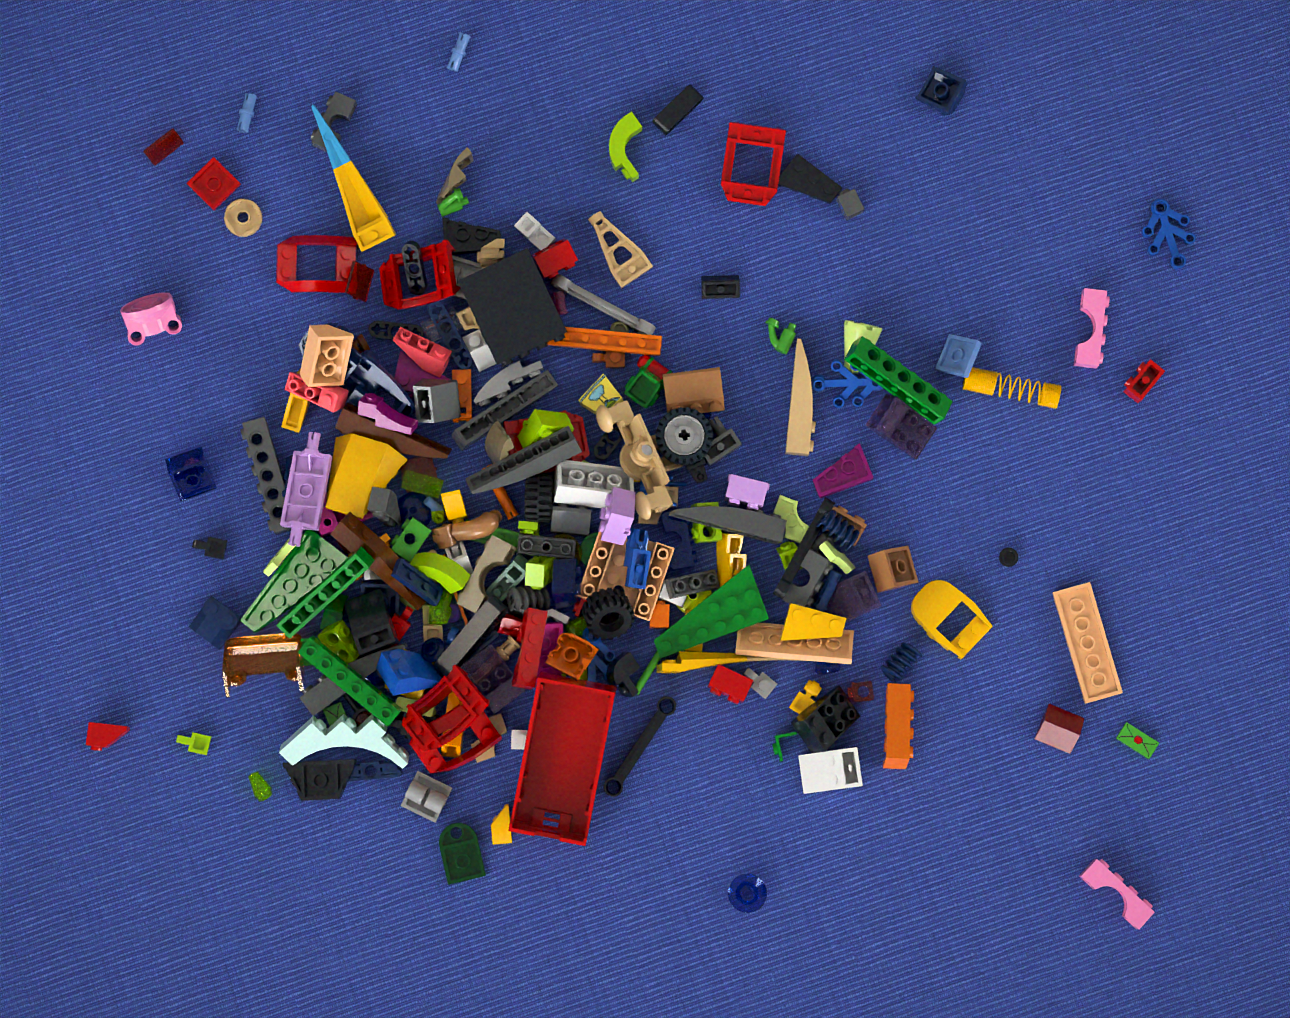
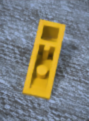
[441,489,467,524]

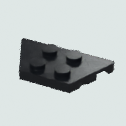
[283,759,357,801]

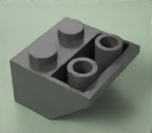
[413,378,461,423]
[551,503,592,537]

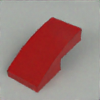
[497,614,522,643]

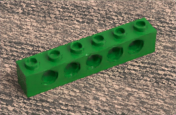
[844,336,953,425]
[276,546,374,639]
[297,636,403,727]

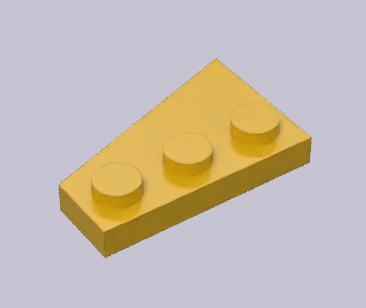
[780,603,846,641]

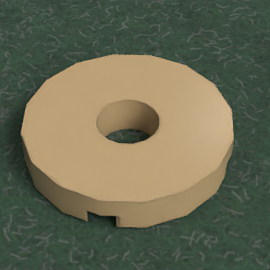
[224,199,262,237]

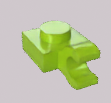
[176,732,212,755]

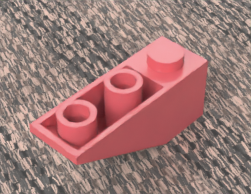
[393,327,452,378]
[285,372,349,412]

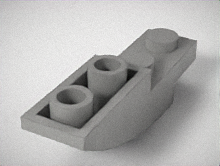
[474,361,543,407]

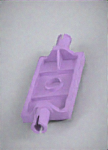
[280,432,332,547]

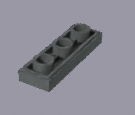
[517,533,577,559]
[665,569,720,599]

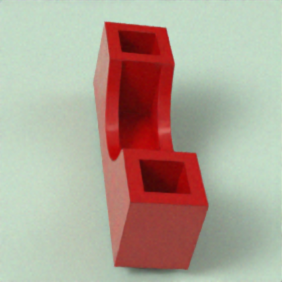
[511,608,548,689]

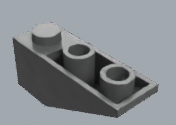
[367,487,402,527]

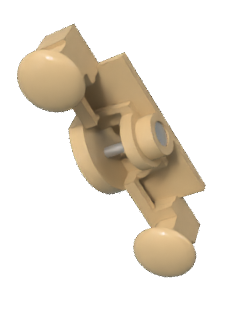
[596,400,683,520]

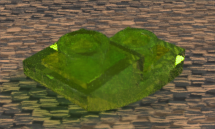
[400,469,444,499]
[428,585,454,624]

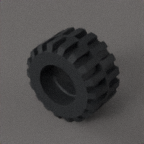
[525,474,554,523]
[582,588,635,640]

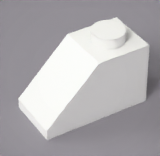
[445,541,473,574]

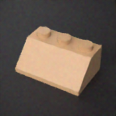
[300,325,354,387]

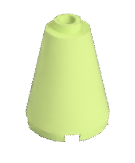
[844,320,882,374]

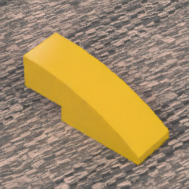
[281,369,310,433]

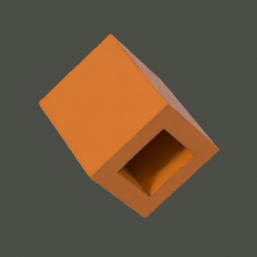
[649,601,670,629]

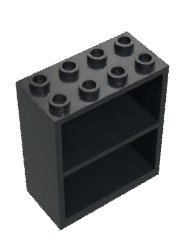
[458,248,567,367]

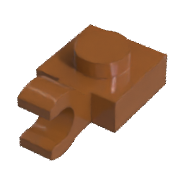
[592,351,625,368]

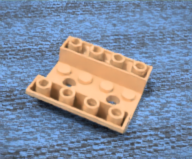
[577,532,675,621]

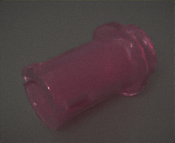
[551,291,568,315]

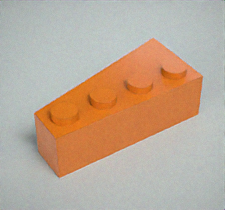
[883,683,914,769]

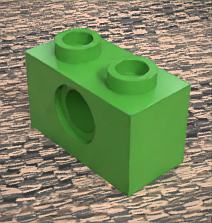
[390,517,432,562]

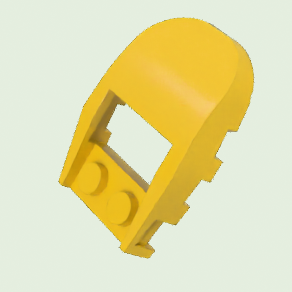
[911,580,993,660]

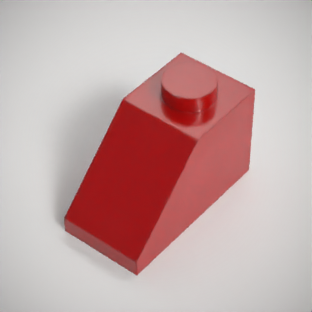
[86,722,130,751]

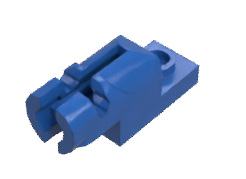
[623,528,651,589]

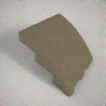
[436,147,474,205]
[485,421,514,464]

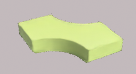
[773,495,809,544]
[263,534,303,577]
[819,540,855,574]

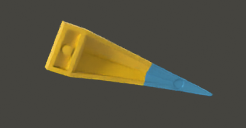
[312,105,396,252]

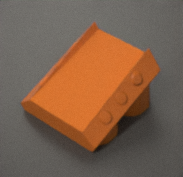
[545,633,599,680]

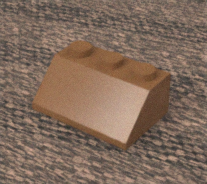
[663,367,725,413]

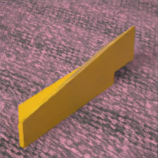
[716,533,747,589]

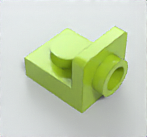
[518,521,540,536]
[776,542,803,570]

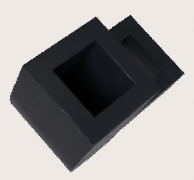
[606,652,640,697]

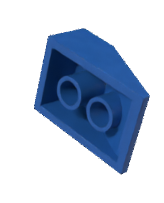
[376,649,442,696]

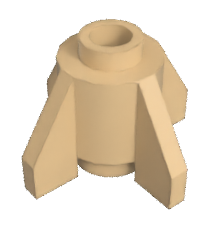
[477,239,505,269]

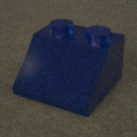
[165,447,217,501]
[552,559,582,612]

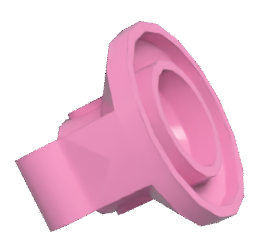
[120,292,182,346]

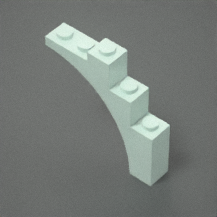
[279,714,409,769]

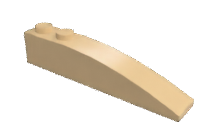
[785,338,816,456]

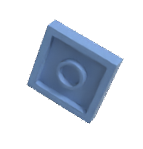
[935,334,982,378]

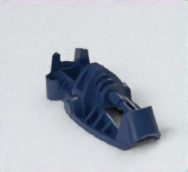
[299,323,415,417]

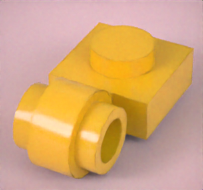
[789,680,822,714]

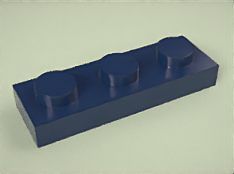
[391,558,444,606]

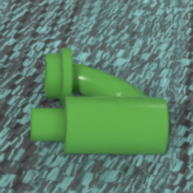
[437,188,469,217]
[765,318,796,355]

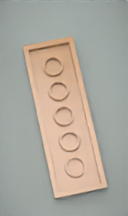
[1052,582,1123,704]
[735,623,854,664]

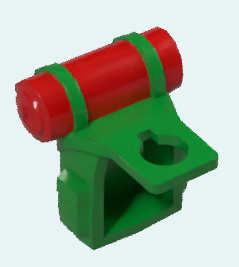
[624,355,673,409]

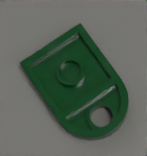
[439,823,486,885]

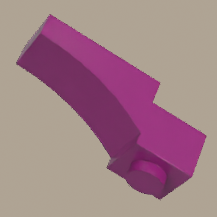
[358,393,418,435]

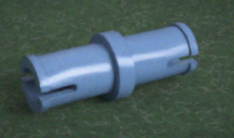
[446,32,471,72]
[236,93,257,133]

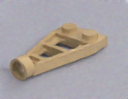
[588,211,653,289]

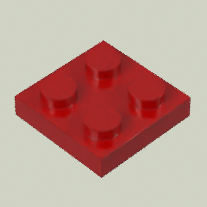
[187,157,241,211]

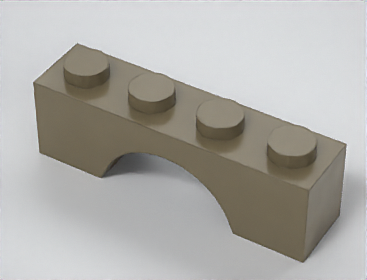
[457,535,517,613]

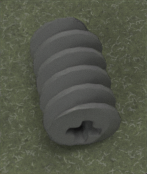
[507,586,550,611]

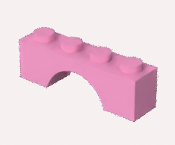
[1074,288,1110,369]
[1079,859,1155,929]

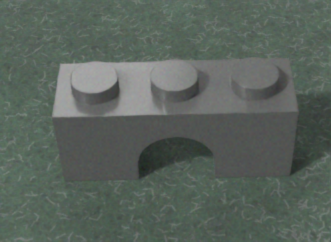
[310,91,357,152]
[783,549,833,608]

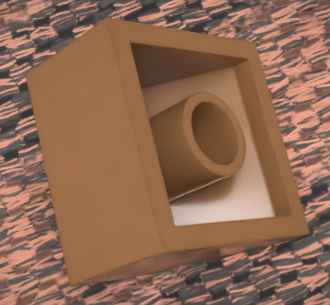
[868,546,918,593]

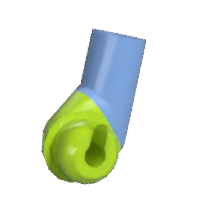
[424,496,444,524]

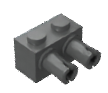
[703,416,742,468]

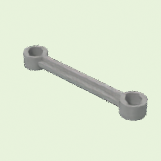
[550,274,656,335]

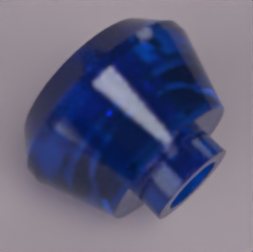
[421,637,446,662]
[815,661,841,675]

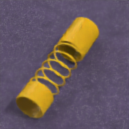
[963,367,1061,409]

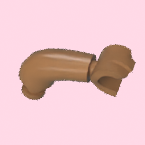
[432,509,502,549]

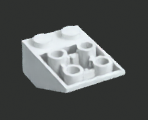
[798,747,863,794]

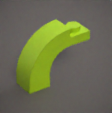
[609,111,642,182]
[409,552,471,594]

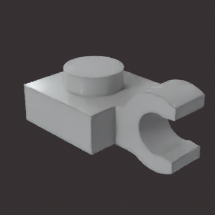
[743,668,777,699]

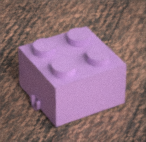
[724,474,770,510]
[599,487,636,545]

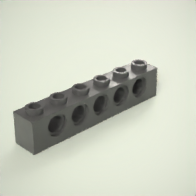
[240,417,291,535]

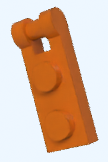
[452,369,472,423]

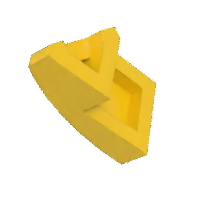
[491,804,512,845]

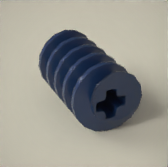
[816,510,860,551]
[881,642,923,684]

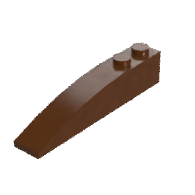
[335,403,452,459]
[330,512,426,611]

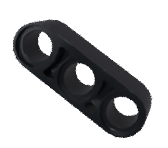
[652,84,704,136]

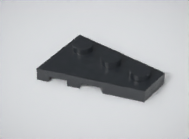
[778,153,842,204]
[442,217,502,255]

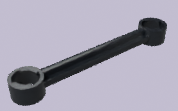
[773,497,835,600]
[604,696,676,797]

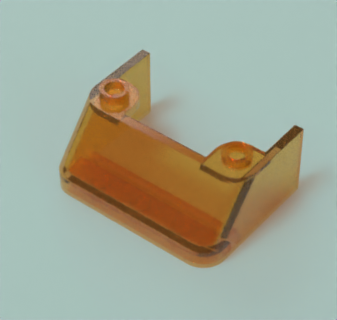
[222,633,304,698]

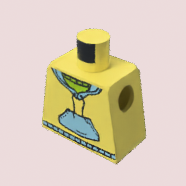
[578,374,624,415]

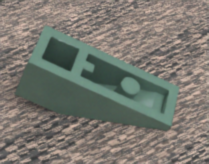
[485,553,528,601]

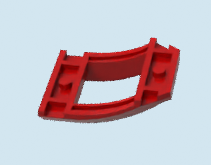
[721,122,786,206]
[276,235,357,294]
[379,239,461,310]
[503,410,590,474]
[401,665,490,752]
[409,704,502,774]

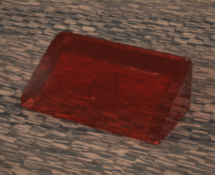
[143,128,183,165]

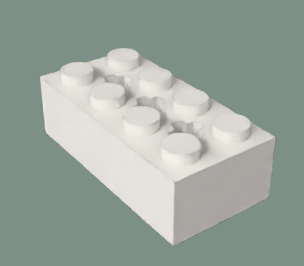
[553,460,634,508]

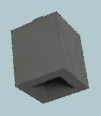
[836,189,864,221]

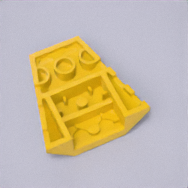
[325,433,407,519]

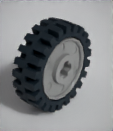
[656,407,713,465]

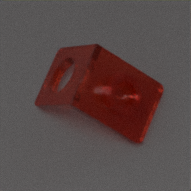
[847,681,874,703]

